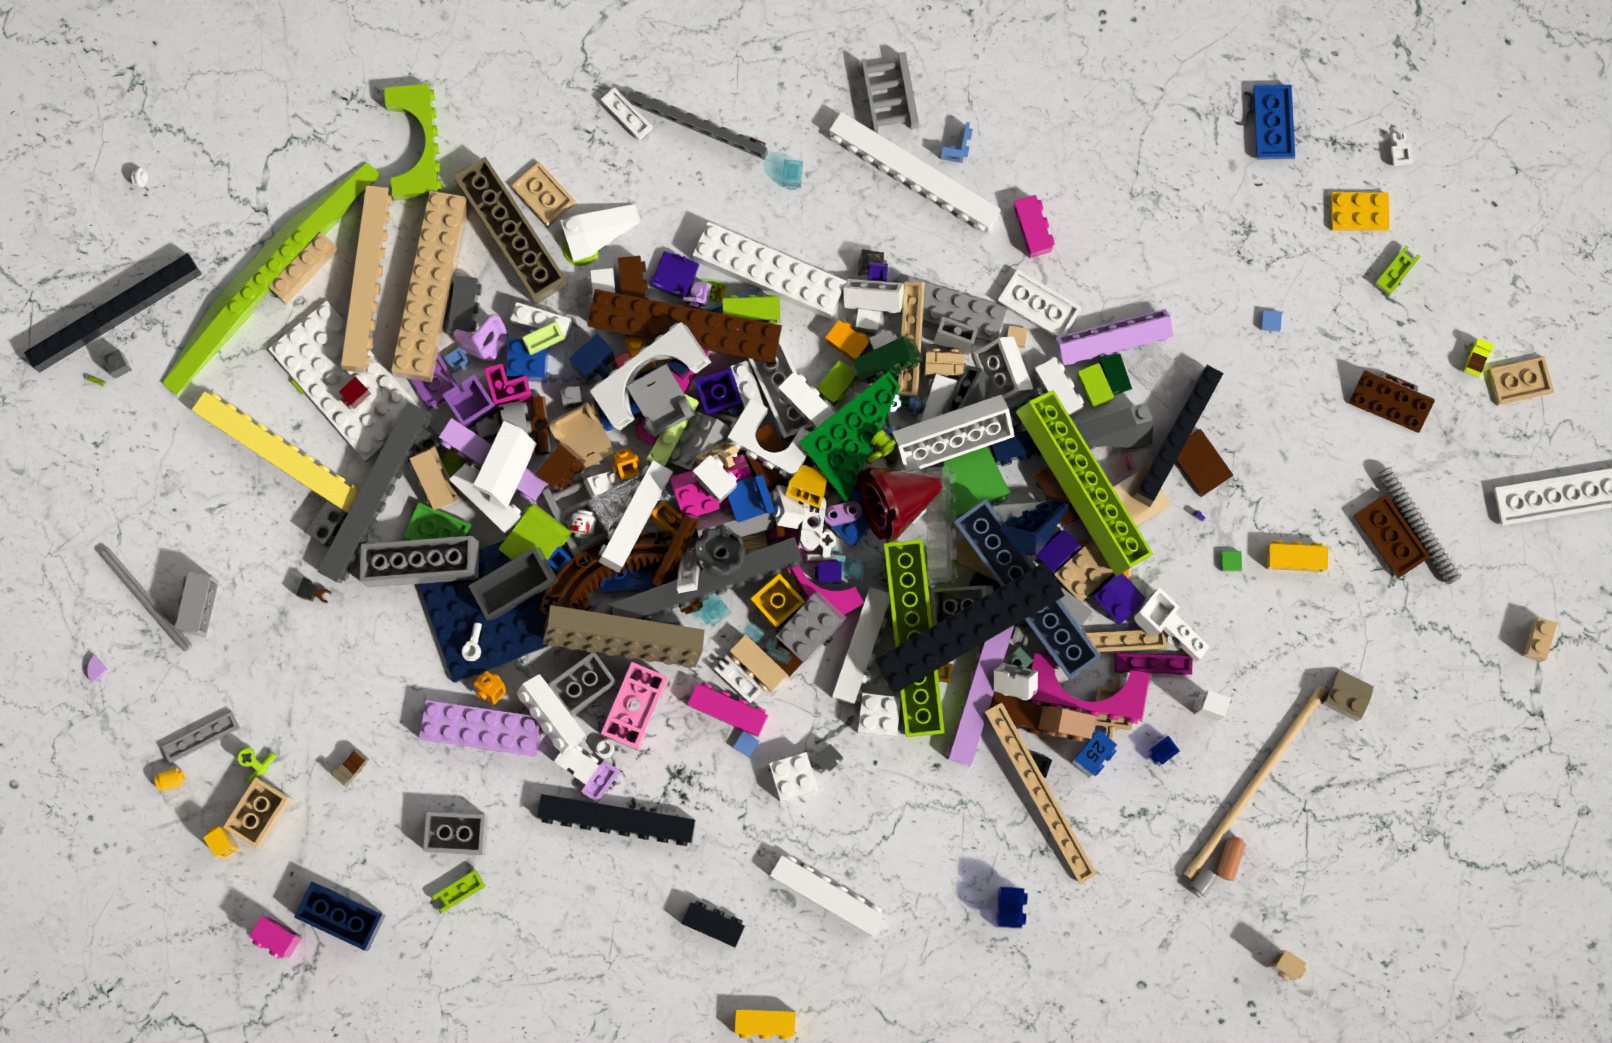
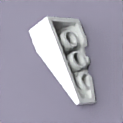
[560,204,640,262]

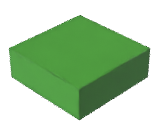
[1221,551,1242,571]

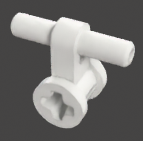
[807,529,845,562]

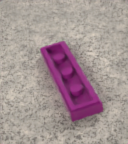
[1114,652,1193,675]

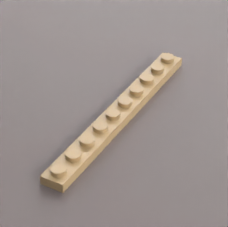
[985,702,1097,884]

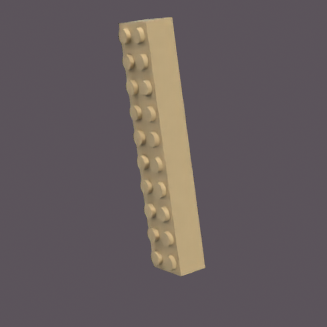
[391,191,469,383]

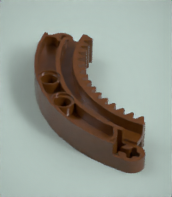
[540,530,675,618]

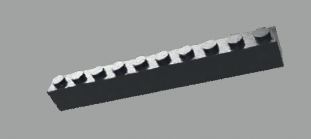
[24,253,202,373]

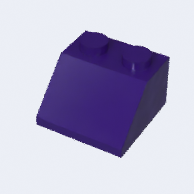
[695,368,743,415]
[1092,573,1146,625]

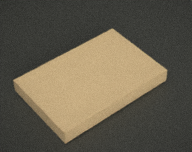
[510,161,576,227]
[1488,356,1554,406]

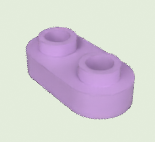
[824,501,862,526]

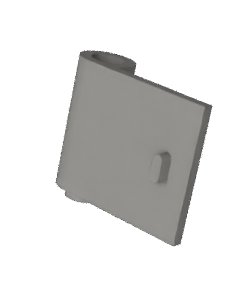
[626,363,695,437]

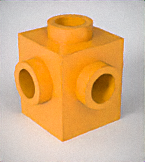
[611,448,640,480]
[474,671,507,705]

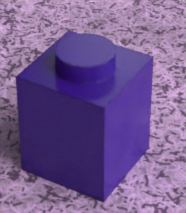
[815,562,842,584]

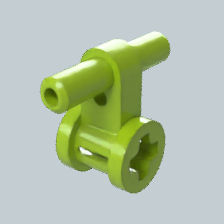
[866,430,897,465]
[237,746,277,784]

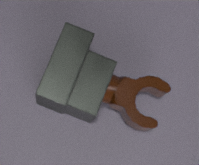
[296,577,332,603]

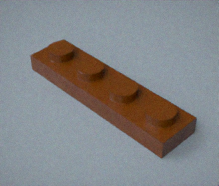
[652,515,700,586]

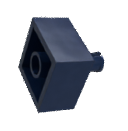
[569,334,615,383]

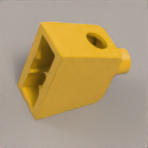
[785,464,827,508]

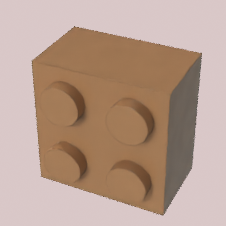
[1038,706,1096,742]

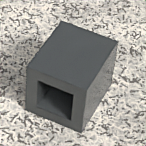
[101,349,132,379]

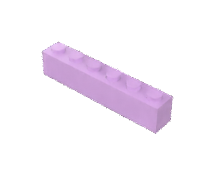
[1056,309,1173,365]
[438,418,547,503]

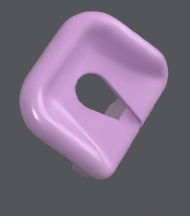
[454,314,509,362]

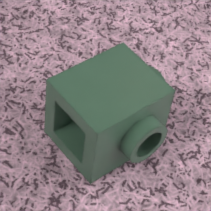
[1003,647,1033,671]

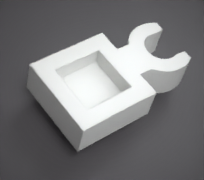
[1390,132,1413,166]

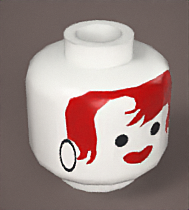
[569,510,596,539]

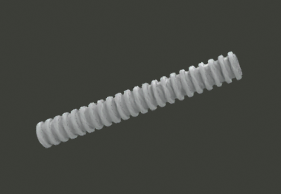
[1377,467,1462,585]

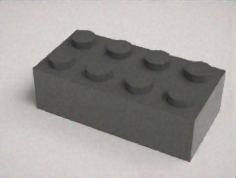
[469,547,559,620]

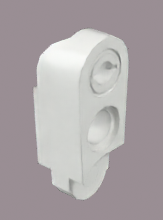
[799,497,826,551]

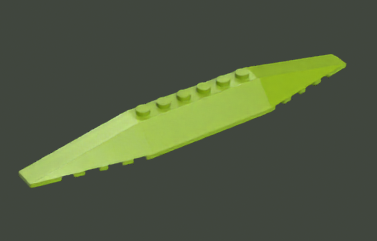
[162,162,381,396]

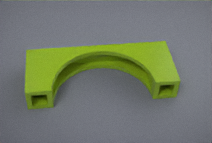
[384,83,442,201]

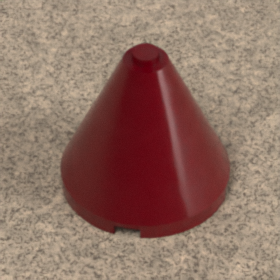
[856,467,943,543]

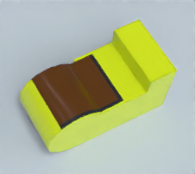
[1464,338,1494,378]

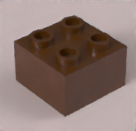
[536,444,586,490]

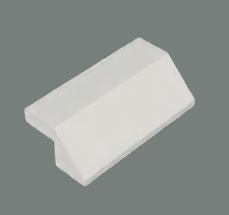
[473,421,537,509]

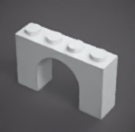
[727,399,810,479]

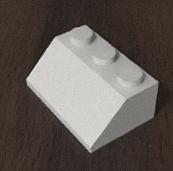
[973,336,1033,401]

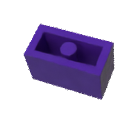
[1036,529,1083,574]

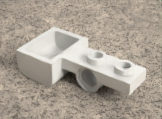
[1134,587,1210,662]

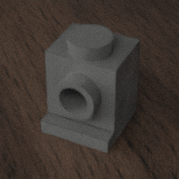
[813,744,844,774]

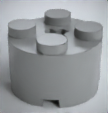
[498,401,532,436]

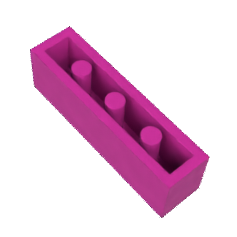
[687,682,768,738]

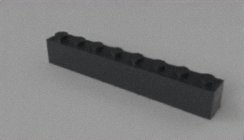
[1133,364,1224,507]
[537,794,696,847]

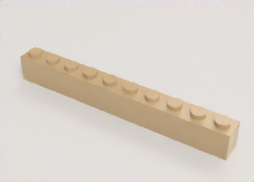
[341,185,393,373]

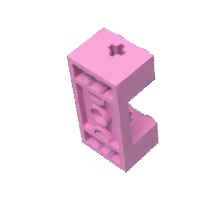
[601,662,669,751]

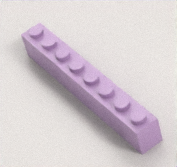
[946,626,1014,767]

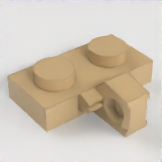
[695,441,738,468]

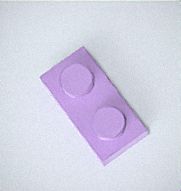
[581,760,620,803]

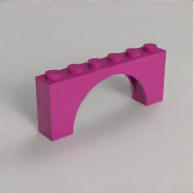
[767,519,864,616]
[1027,653,1151,724]

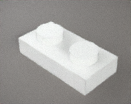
[583,470,624,498]

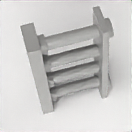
[858,52,919,134]
[542,471,616,557]

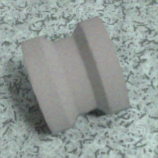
[877,566,889,587]
[1012,624,1031,646]

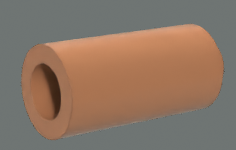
[1215,836,1246,882]

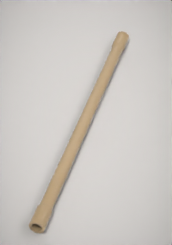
[1183,686,1327,881]

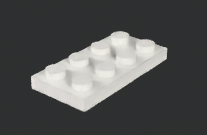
[997,269,1082,337]

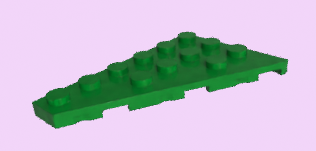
[798,371,901,502]

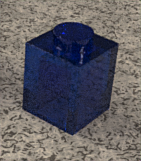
[1148,736,1180,767]

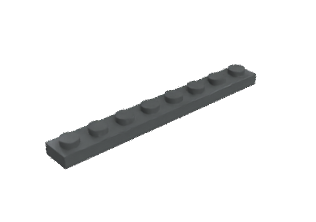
[627,91,768,160]

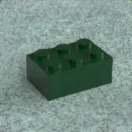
[852,336,923,384]

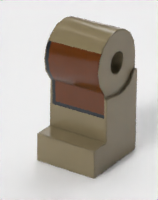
[331,749,369,787]

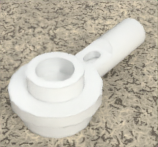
[462,623,482,661]

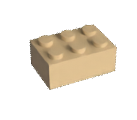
[223,777,292,849]

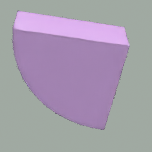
[87,655,108,683]

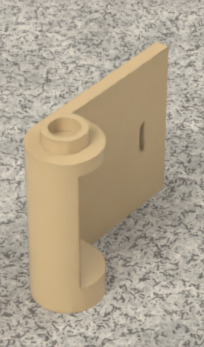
[548,402,615,471]
[1113,468,1172,528]

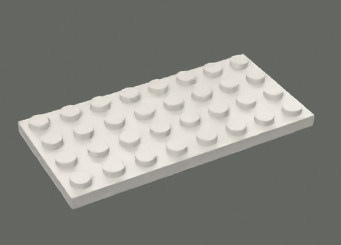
[269,301,420,462]

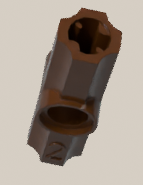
[529,396,552,455]

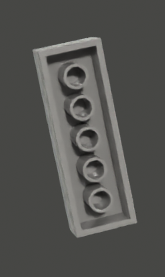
[360,536,479,587]

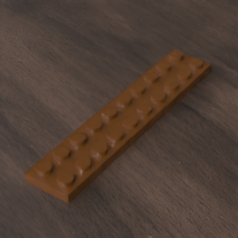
[587,289,782,364]

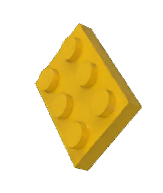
[1331,192,1389,231]

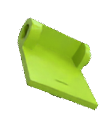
[499,504,572,560]

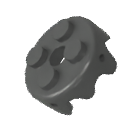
[695,526,746,576]

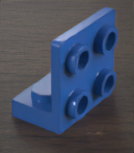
[728,474,775,523]

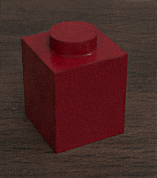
[339,376,371,409]

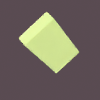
[522,321,565,355]

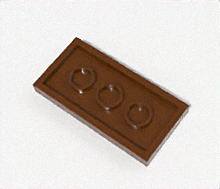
[1353,494,1430,579]

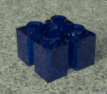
[996,887,1028,929]

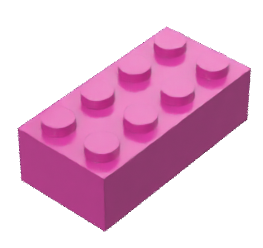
[670,454,751,518]

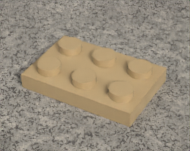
[1054,539,1114,602]

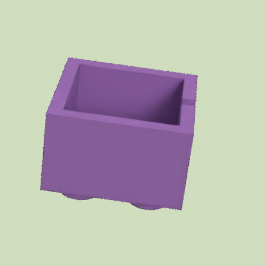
[443,374,497,429]

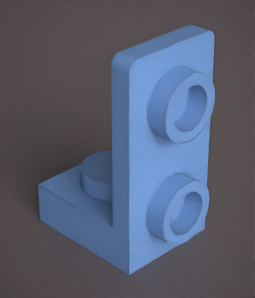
[941,122,973,163]

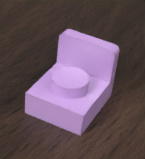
[682,282,711,308]

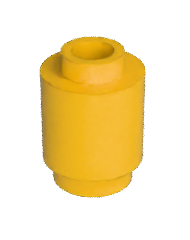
[154,767,185,791]

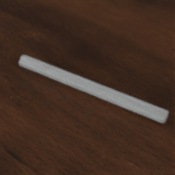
[100,547,192,652]

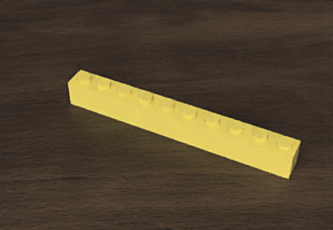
[192,391,360,514]

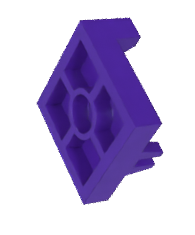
[650,251,700,299]

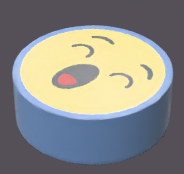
[720,407,739,418]

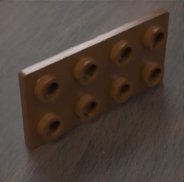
[1349,370,1435,433]

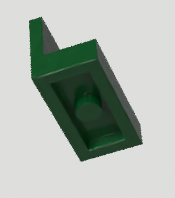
[1098,354,1132,395]

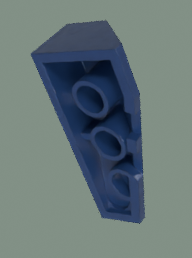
[1000,498,1069,555]

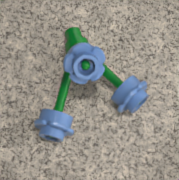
[884,395,923,437]

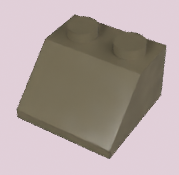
[1322,669,1374,721]

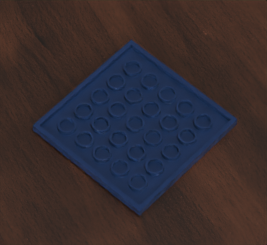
[419,539,549,683]

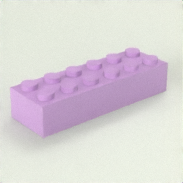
[419,700,542,757]

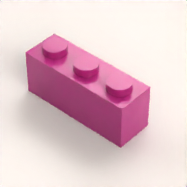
[1013,195,1055,258]

